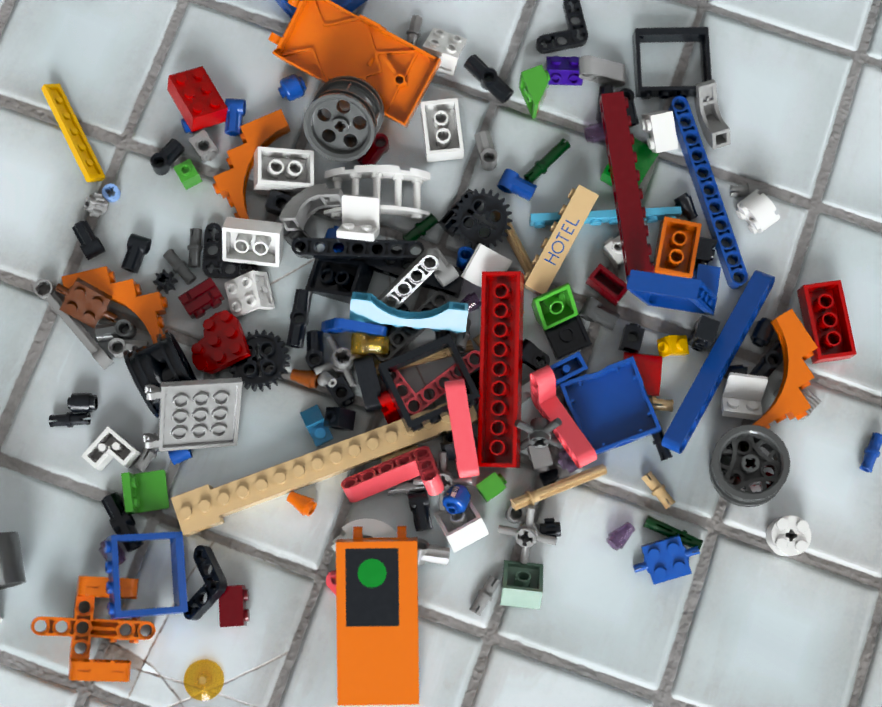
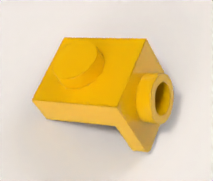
[657,335,689,358]

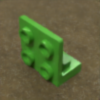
[121,470,170,514]

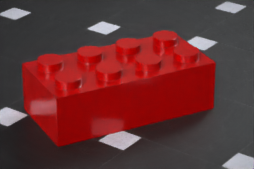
[797,280,857,364]

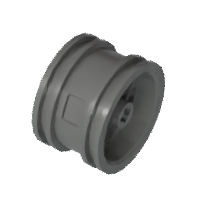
[709,425,790,507]

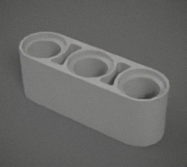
[579,55,625,87]

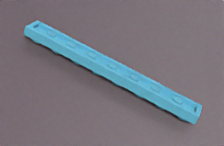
[529,206,682,228]

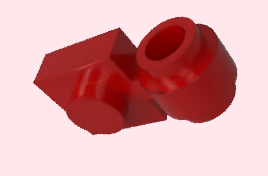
[377,390,401,424]

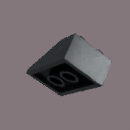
[305,258,374,304]

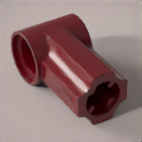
[357,133,389,165]

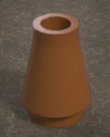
[290,369,320,389]

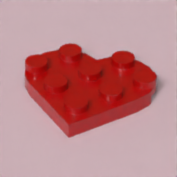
[191,310,251,374]

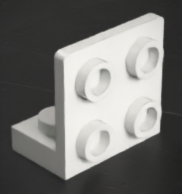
[422,28,467,76]
[336,194,380,241]
[224,270,275,318]
[721,372,768,420]

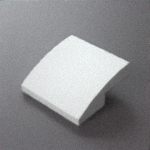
[461,243,513,288]

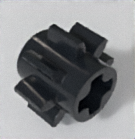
[153,269,178,294]
[539,518,561,537]

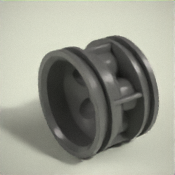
[303,76,384,162]

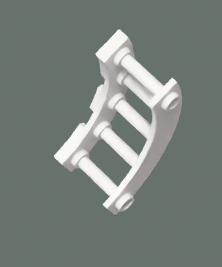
[323,165,431,221]

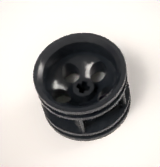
[123,329,197,418]

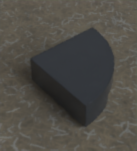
[539,468,559,486]

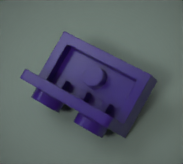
[546,56,583,86]

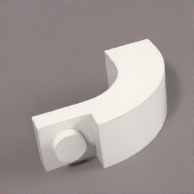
[331,518,397,552]

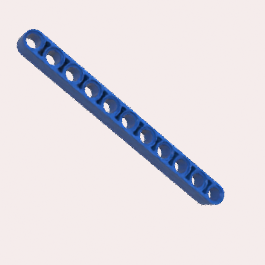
[668,96,748,289]
[662,270,775,454]

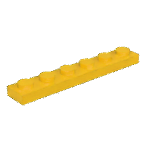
[41,84,106,182]

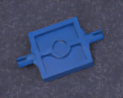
[633,535,700,585]

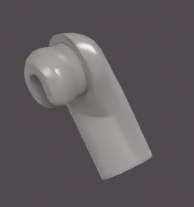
[317,371,337,387]

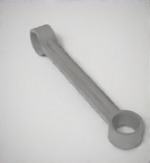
[33,279,114,370]

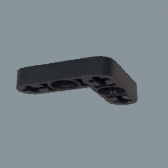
[536,0,588,54]
[202,223,258,279]
[183,545,227,620]

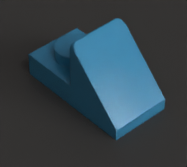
[300,405,334,447]

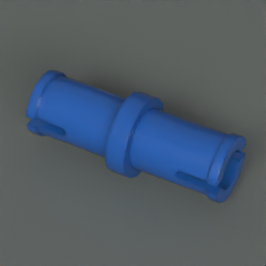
[859,432,882,473]

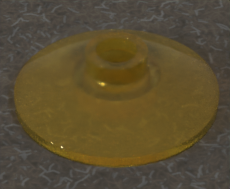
[184,659,224,701]

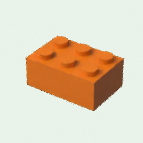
[653,216,702,278]

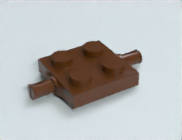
[55,278,117,329]

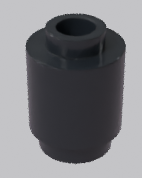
[750,318,775,347]
[67,393,98,413]

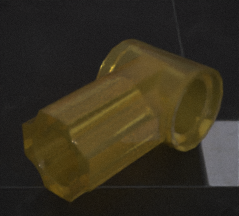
[350,333,389,355]

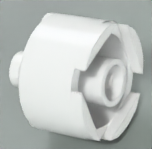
[735,189,780,234]
[766,515,811,556]

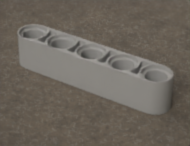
[378,248,439,309]

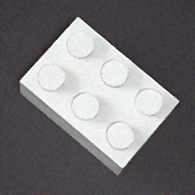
[420,98,464,162]
[254,146,314,193]
[222,217,284,267]

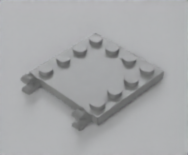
[143,377,243,452]

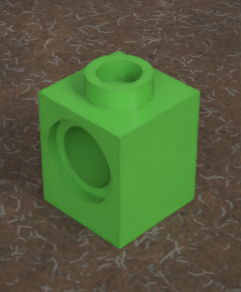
[173,158,202,190]
[475,472,507,502]

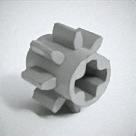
[84,193,108,217]

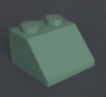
[500,560,543,610]

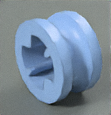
[102,184,121,202]

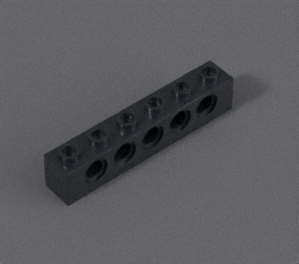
[350,245,465,298]

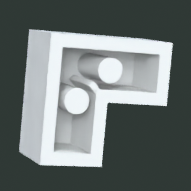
[640,110,678,153]
[81,426,142,471]

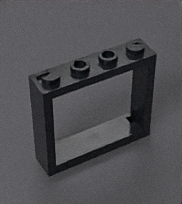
[632,27,712,99]
[378,334,480,432]

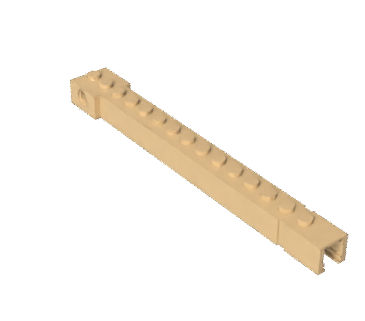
[171,394,478,537]

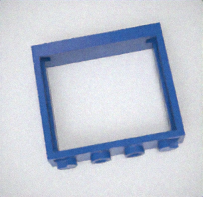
[626,270,717,316]
[104,531,188,619]

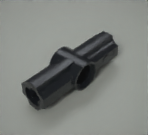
[464,54,514,104]
[286,289,313,349]
[749,339,783,377]
[101,492,144,552]

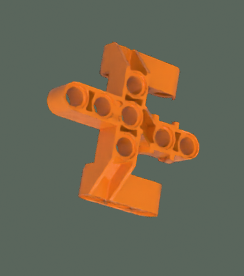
[31,576,156,682]

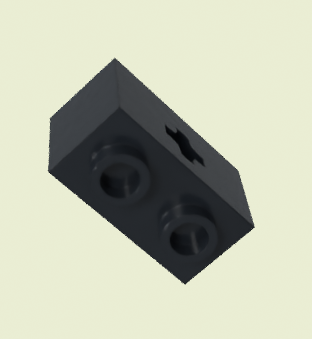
[688,315,720,352]

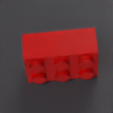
[167,66,228,132]

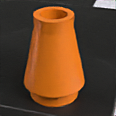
[287,491,317,517]

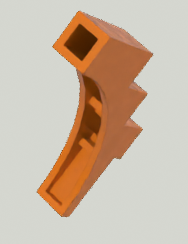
[213,109,290,219]
[62,266,168,344]
[752,309,818,429]

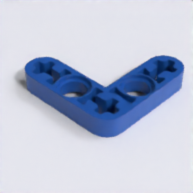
[321,318,388,337]

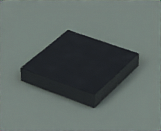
[544,315,592,360]

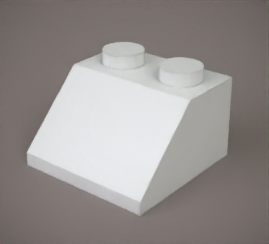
[433,500,489,553]

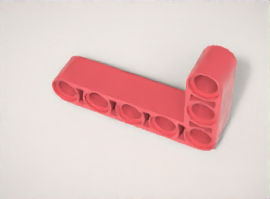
[381,350,480,415]
[530,365,597,468]
[444,378,479,479]
[341,446,444,503]

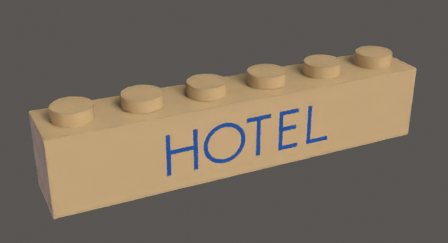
[524,185,599,296]

